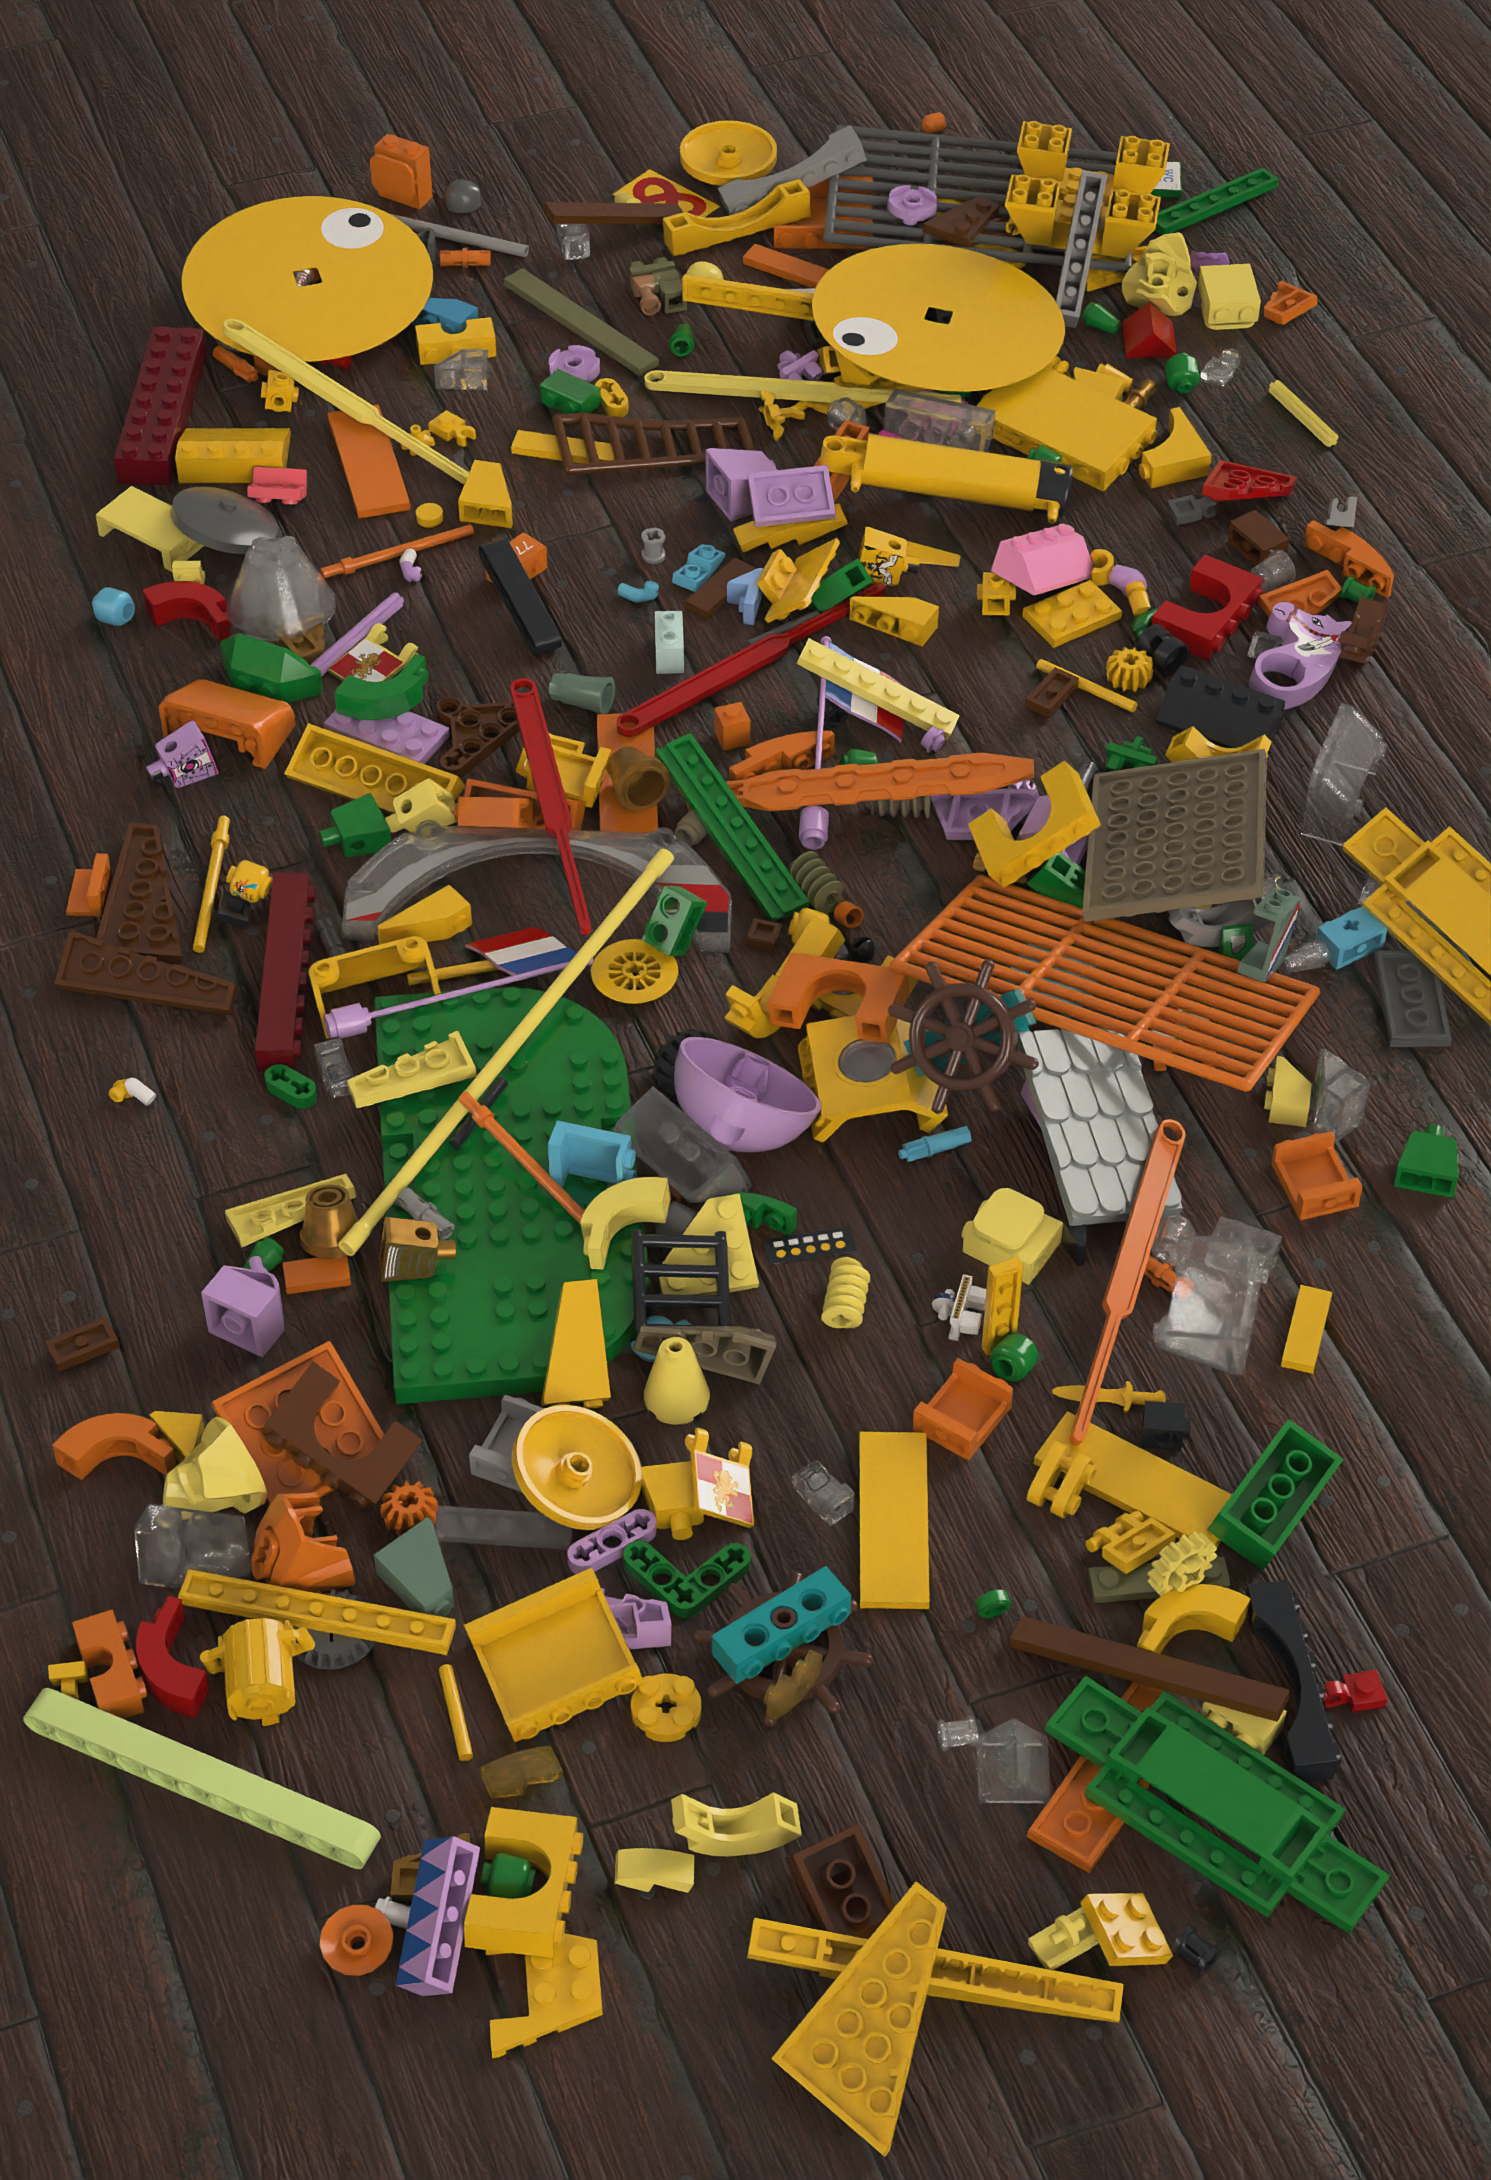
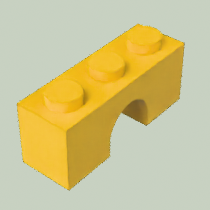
[415,317,497,365]

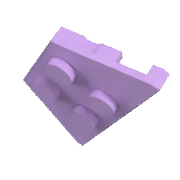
[930,789,1039,840]

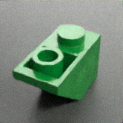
[811,558,873,614]

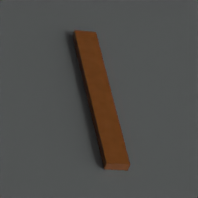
[1010,1616,1289,1722]

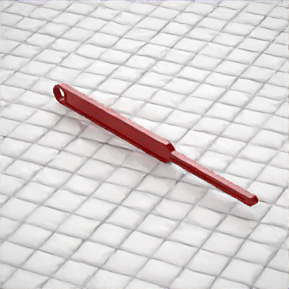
[616,583,885,737]
[510,678,591,935]

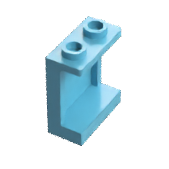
[548,1120,636,1187]

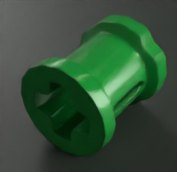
[1340,576,1376,603]

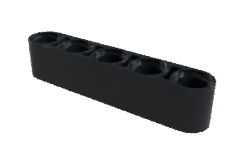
[478,538,562,656]

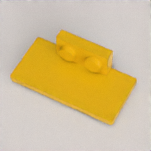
[756,538,840,623]

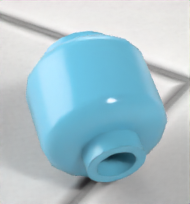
[92,587,135,626]

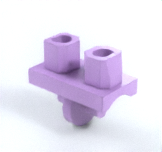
[777,350,823,381]

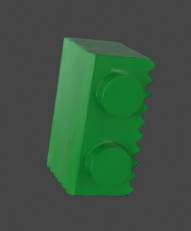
[540,368,601,414]

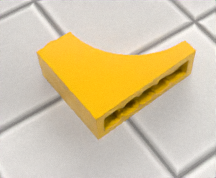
[1139,407,1212,489]

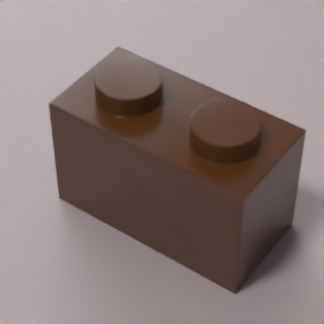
[1227,510,1290,572]

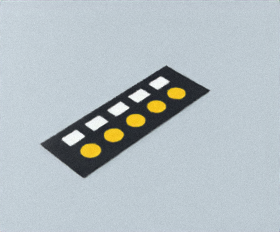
[763,1227,857,1265]

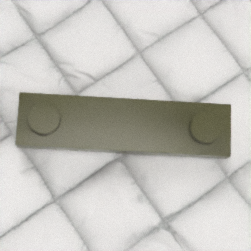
[1088,1557,1231,1603]

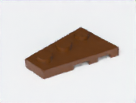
[922,196,1000,247]

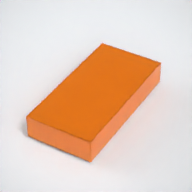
[283,1256,351,1294]

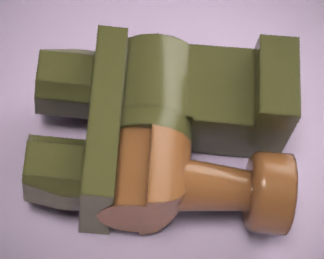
[630,257,687,315]

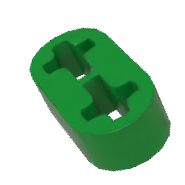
[265,1064,317,1109]

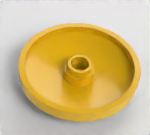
[680,121,777,186]
[512,1405,642,1530]

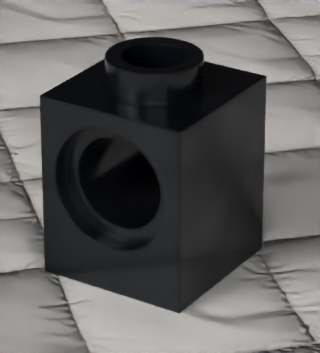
[1141,1401,1191,1451]

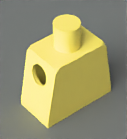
[385,778,458,836]

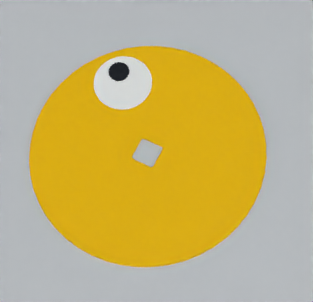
[182,196,433,362]
[812,244,1065,392]

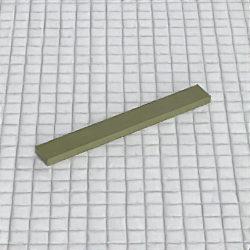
[504,268,659,376]

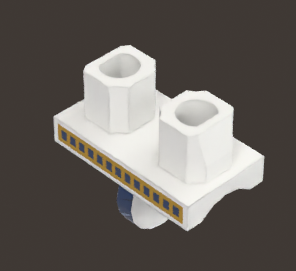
[932,1274,986,1341]

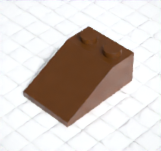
[785,1824,896,1939]

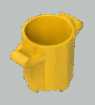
[200,1618,315,1726]

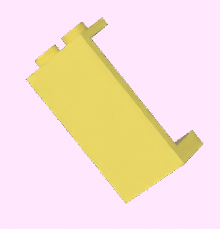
[96,486,204,572]

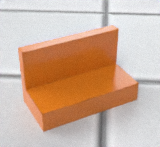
[66,853,112,917]

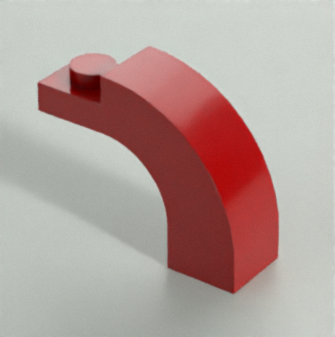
[142,581,232,642]
[136,1596,210,1719]

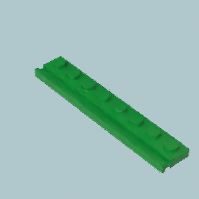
[654,733,809,923]

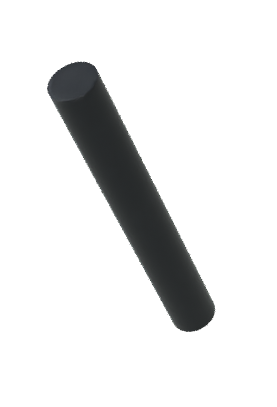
[449,1077,508,1149]

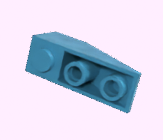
[410,298,479,334]

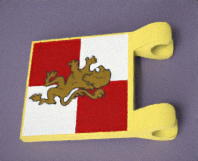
[328,623,419,682]

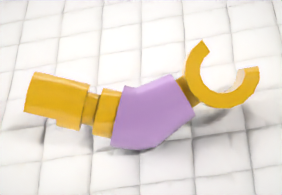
[1090,549,1151,616]

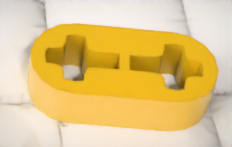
[595,378,629,417]

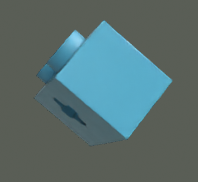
[1315,906,1387,970]

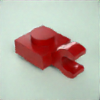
[1323,1670,1388,1712]

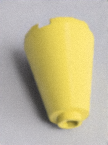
[644,1337,710,1425]

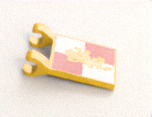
[685,1428,754,1528]

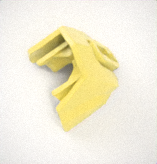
[1122,232,1197,316]
[163,1417,267,1521]

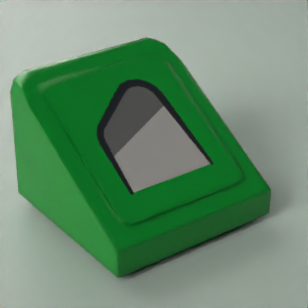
[1219,924,1253,961]

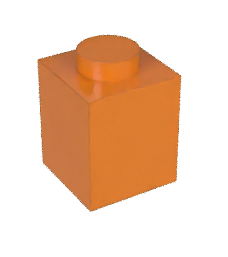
[714,702,750,751]

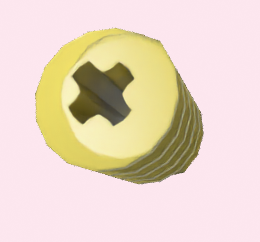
[821,1257,870,1328]

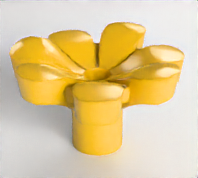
[401,425,435,456]

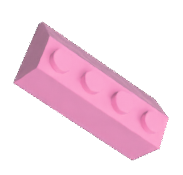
[991,524,1094,595]

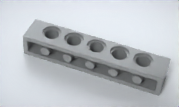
[1055,170,1107,328]

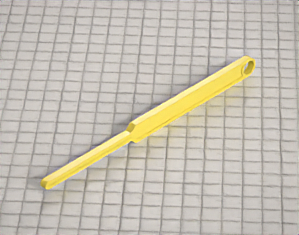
[223,319,469,484]
[644,370,961,407]

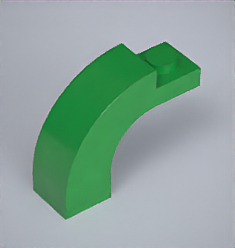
[334,654,429,720]

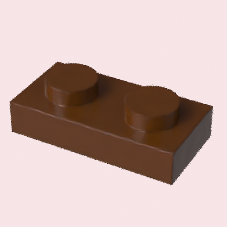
[1025,667,1079,718]
[45,1317,120,1372]

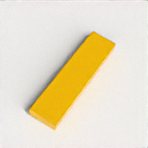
[511,430,615,463]
[982,1256,1023,1356]

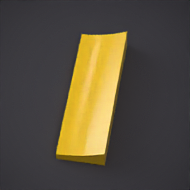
[284,723,466,831]

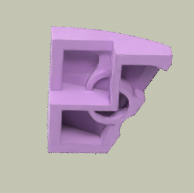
[601,1588,672,1649]

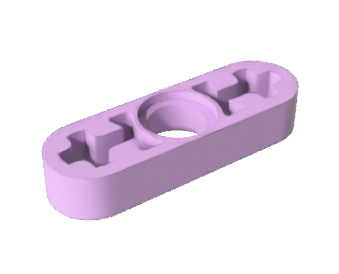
[567,1509,656,1574]

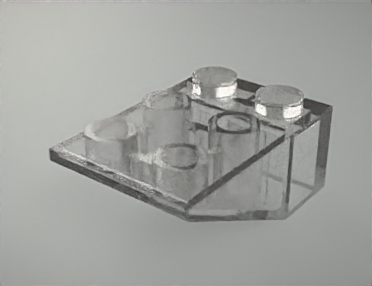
[134,1504,251,1588]

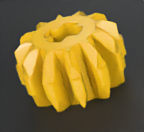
[1106,647,1153,692]

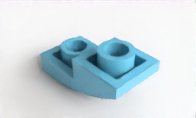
[672,544,725,592]

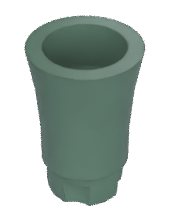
[549,673,615,714]

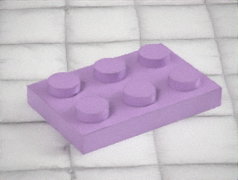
[747,465,836,527]

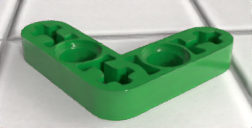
[623,1541,751,1618]

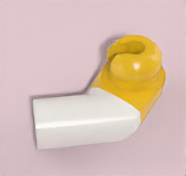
[109,1078,156,1106]

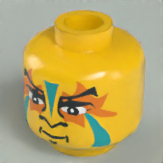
[226,860,273,903]

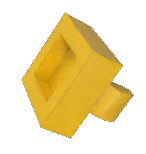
[48,1661,89,1700]

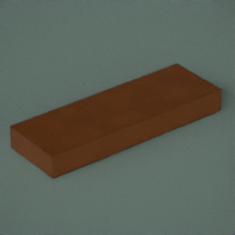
[685,558,756,619]

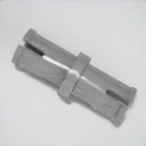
[396,1188,454,1240]

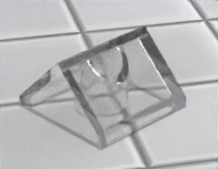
[976,1718,1051,1803]

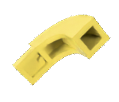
[580,1177,671,1270]
[671,1792,802,1857]

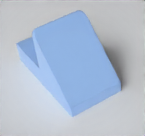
[727,568,763,625]

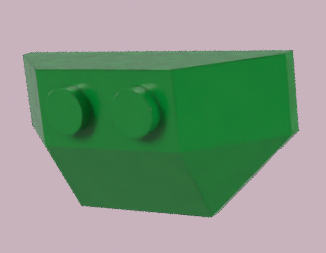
[220,633,323,703]

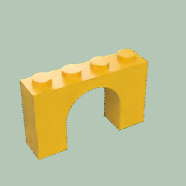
[968,760,1101,888]
[775,916,919,1019]
[464,1807,583,1958]

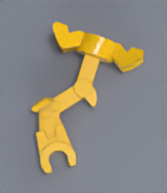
[759,390,841,441]

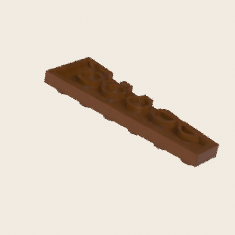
[54,931,238,1015]

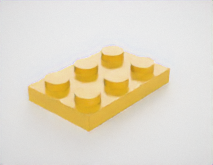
[1022,580,1122,648]

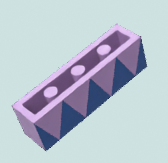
[395,1836,480,1996]

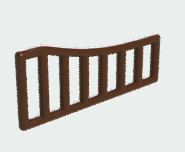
[552,412,755,475]

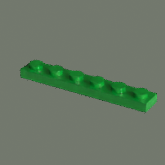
[1155,167,1279,235]

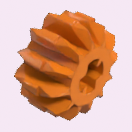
[380,1480,439,1537]

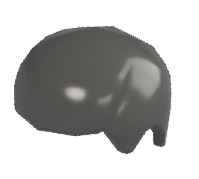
[444,179,482,213]

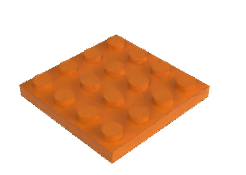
[211,1341,384,1506]

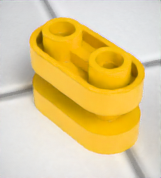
[1027,1441,1097,1519]

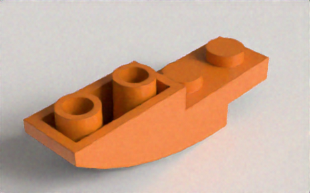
[1304,520,1394,598]
[729,731,835,781]

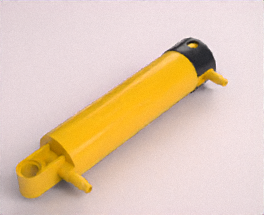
[820,433,1072,524]

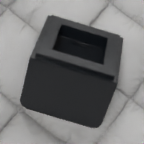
[1061,1220,1087,1266]

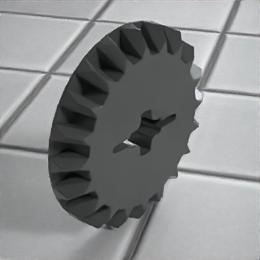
[293,1588,375,1670]

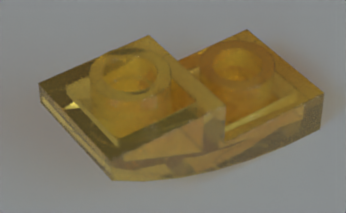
[763,1649,822,1721]
[479,1746,563,1798]

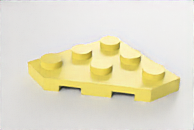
[658,1193,759,1295]

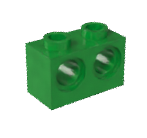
[642,886,707,956]

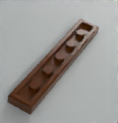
[543,202,683,225]

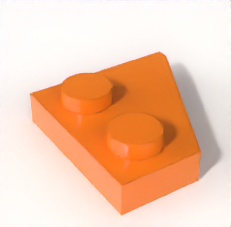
[1264,281,1317,325]

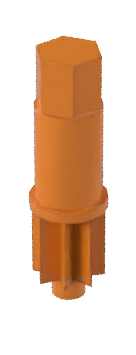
[213,345,259,383]

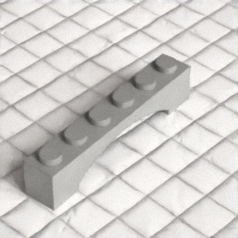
[717,125,867,215]

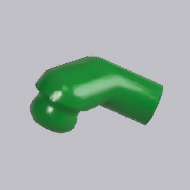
[1132,608,1158,639]

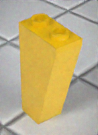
[541,1279,611,1409]

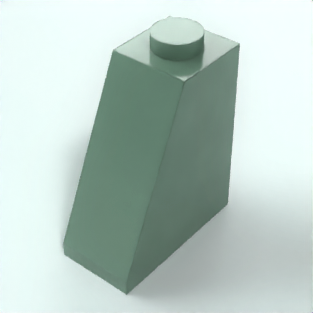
[374,1517,454,1617]

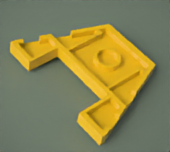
[486,1933,603,2058]

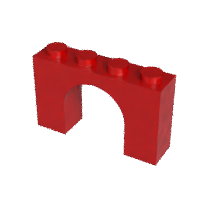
[1151,555,1264,661]

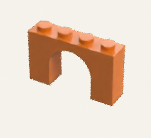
[767,952,910,1044]

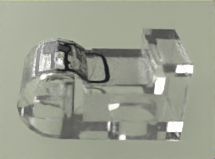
[314,1037,354,1099]
[792,1460,854,1527]

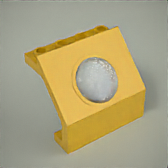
[798,1015,948,1142]

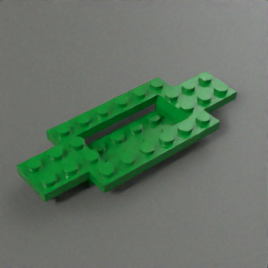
[1045,1676,1390,1934]

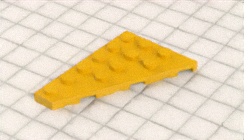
[771,1881,947,2157]

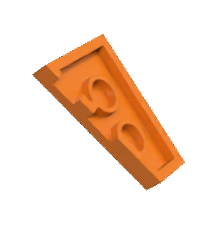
[1258,570,1342,618]

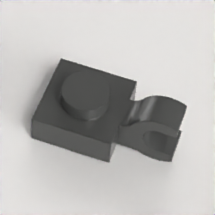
[1167,495,1217,526]

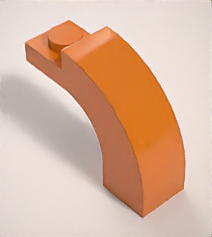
[52,1413,177,1480]

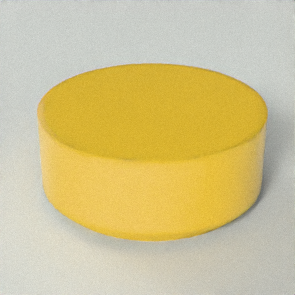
[416,503,443,528]

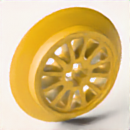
[591,939,678,1004]

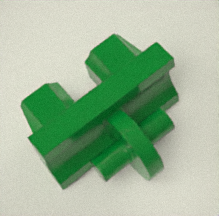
[1105,736,1157,772]

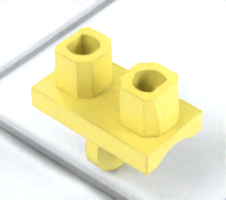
[1028,1907,1099,1970]

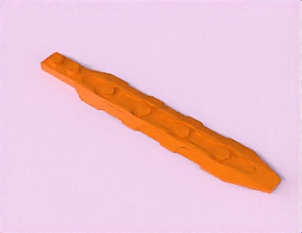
[687,753,1034,812]

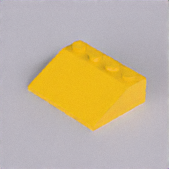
[175,428,291,483]

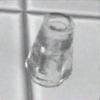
[1283,939,1331,973]

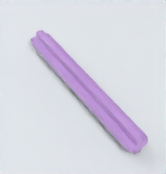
[310,593,404,676]

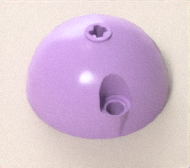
[674,1037,821,1152]

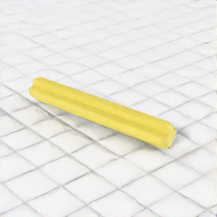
[1269,380,1338,447]

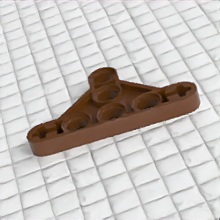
[436,691,541,778]

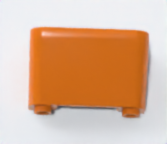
[159,679,296,769]

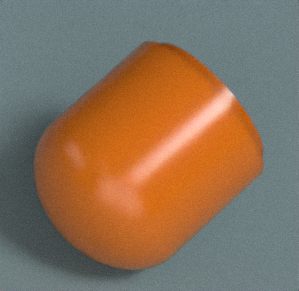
[922,112,946,134]
[834,901,863,929]

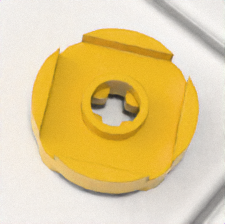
[631,1674,702,1742]

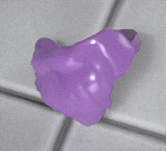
[1189,250,1230,277]

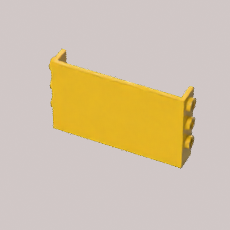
[972,366,1158,492]

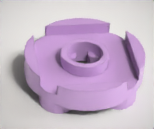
[887,185,937,225]
[548,345,600,383]

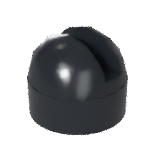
[851,936,875,962]

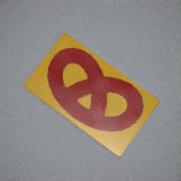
[612,169,720,217]

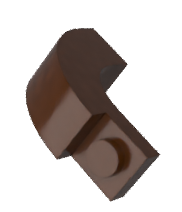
[1339,597,1389,664]

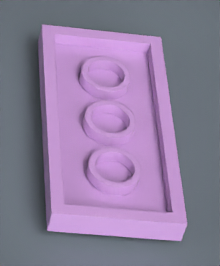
[323,710,450,764]

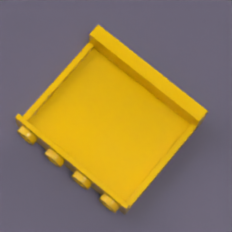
[464,1567,644,1742]

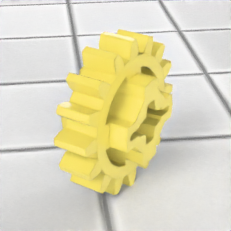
[1147,1531,1217,1596]

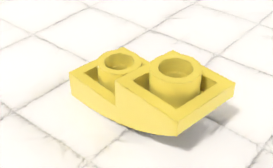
[615,1848,694,1893]

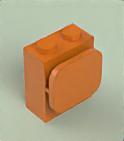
[370,133,433,210]

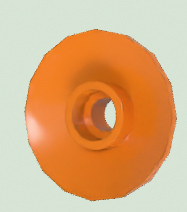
[319,1905,394,1976]

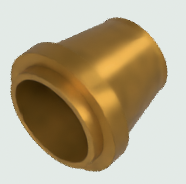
[607,746,670,811]
[300,1185,359,1259]

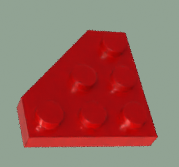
[1202,460,1297,501]

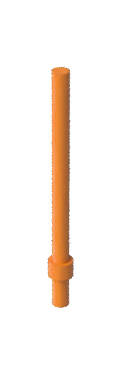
[320,524,474,579]
[458,1091,585,1225]

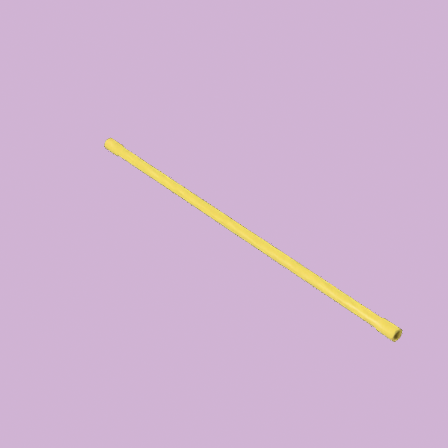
[338,848,674,1256]

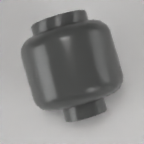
[651,1201,697,1235]

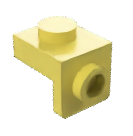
[172,561,205,585]

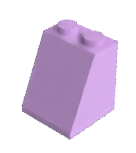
[706,448,777,522]

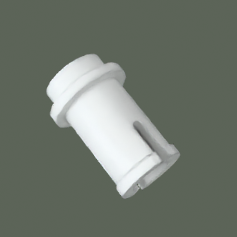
[375,1896,411,1929]

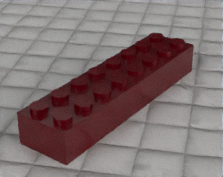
[114,326,207,486]

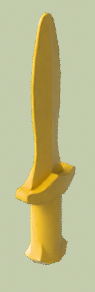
[1052,1381,1166,1413]

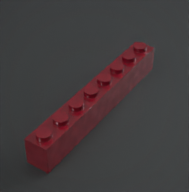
[255,873,316,1071]

